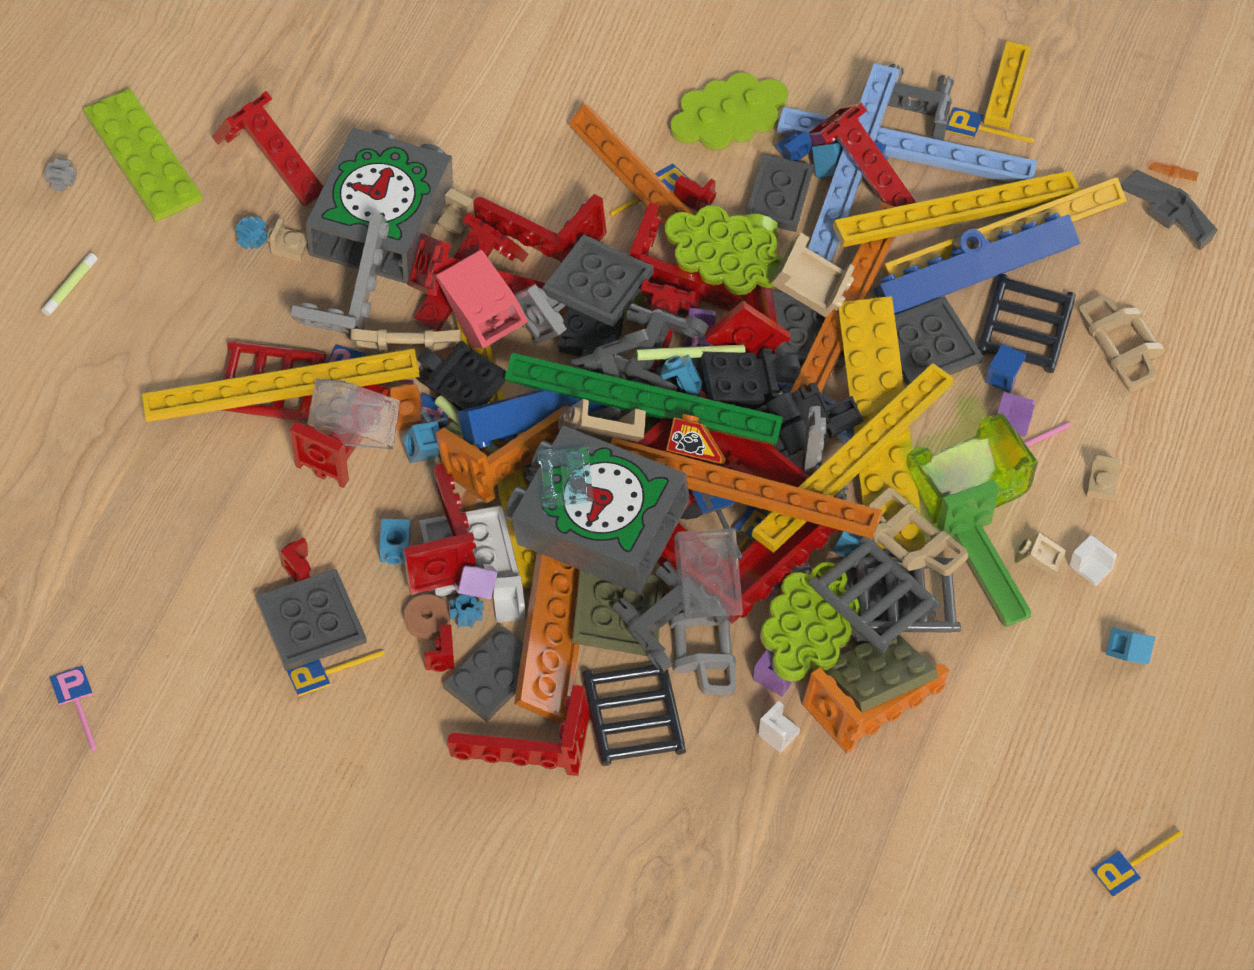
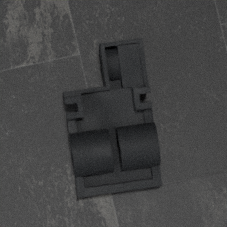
[558,307,624,373]
[416,341,507,411]
[700,349,801,409]
[755,382,864,457]

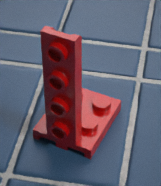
[212,91,324,206]
[808,102,917,207]
[473,194,607,263]
[630,202,741,310]
[414,212,529,332]
[407,233,545,296]
[641,279,702,374]
[705,284,791,359]
[290,384,391,488]
[403,463,476,595]
[447,685,590,776]

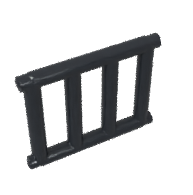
[978,274,1076,373]
[582,665,686,766]

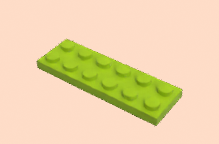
[83,88,202,222]

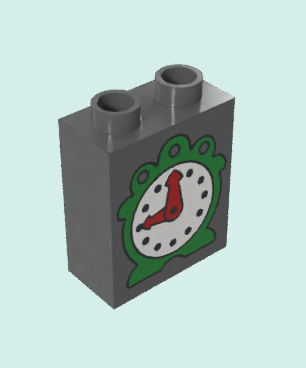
[306,128,453,284]
[505,426,690,594]

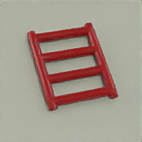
[221,341,327,422]

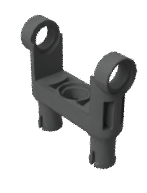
[888,64,954,141]
[615,303,708,392]
[571,329,650,421]
[612,561,729,673]

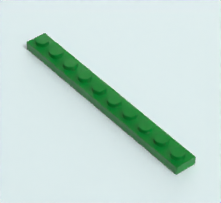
[505,353,783,446]

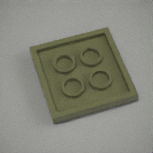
[571,570,664,656]
[824,635,938,712]

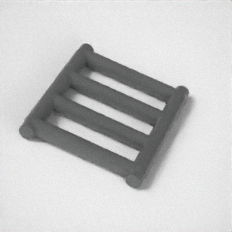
[808,537,941,653]
[853,557,961,633]

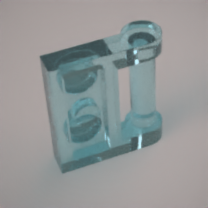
[537,447,594,508]

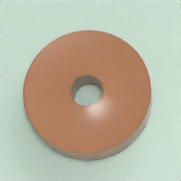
[404,594,450,640]

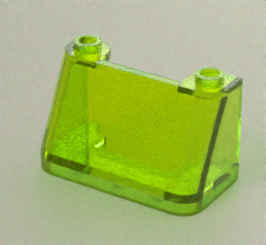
[906,413,1038,528]

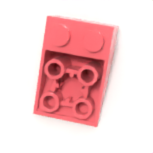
[435,250,528,348]

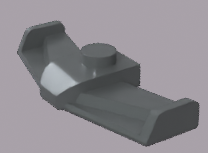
[1120,170,1218,250]

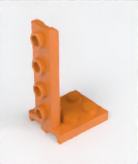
[435,406,570,503]
[802,664,949,754]

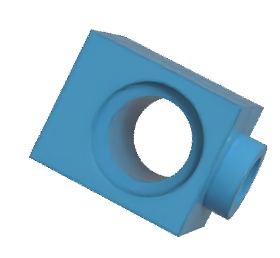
[402,421,440,463]
[379,519,411,565]

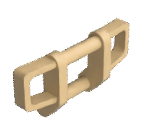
[1080,295,1165,392]
[351,329,461,353]
[869,488,968,576]

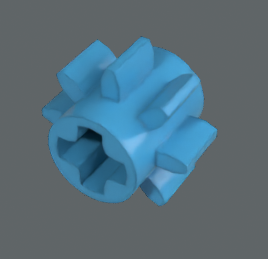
[235,216,268,249]
[449,594,484,628]

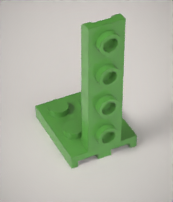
[937,479,1031,627]

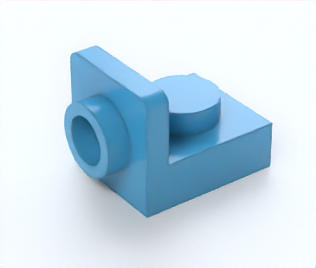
[660,355,702,396]

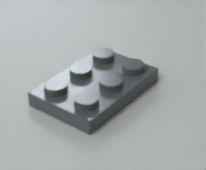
[745,154,814,232]
[444,627,523,722]

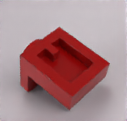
[674,175,717,212]
[280,538,311,582]
[424,625,455,672]

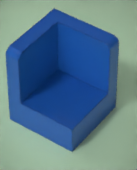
[985,344,1026,393]

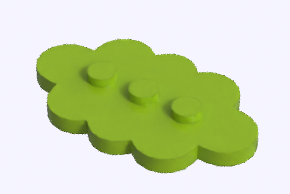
[670,72,788,150]
[665,205,783,295]
[760,562,860,682]

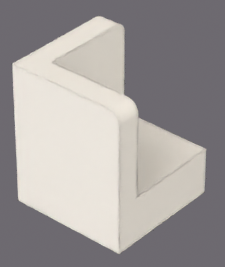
[1069,535,1117,586]
[493,576,525,622]
[758,701,800,753]

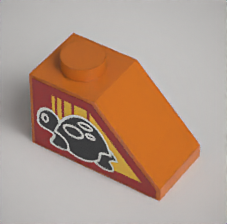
[666,414,726,464]

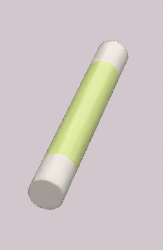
[41,253,98,316]

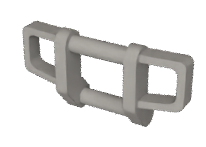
[670,605,736,696]

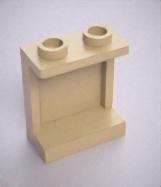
[771,232,855,317]
[558,399,646,444]

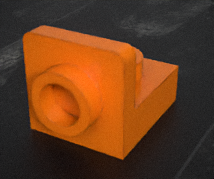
[390,384,424,430]

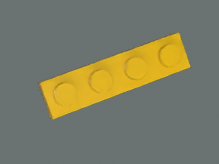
[984,41,1031,129]

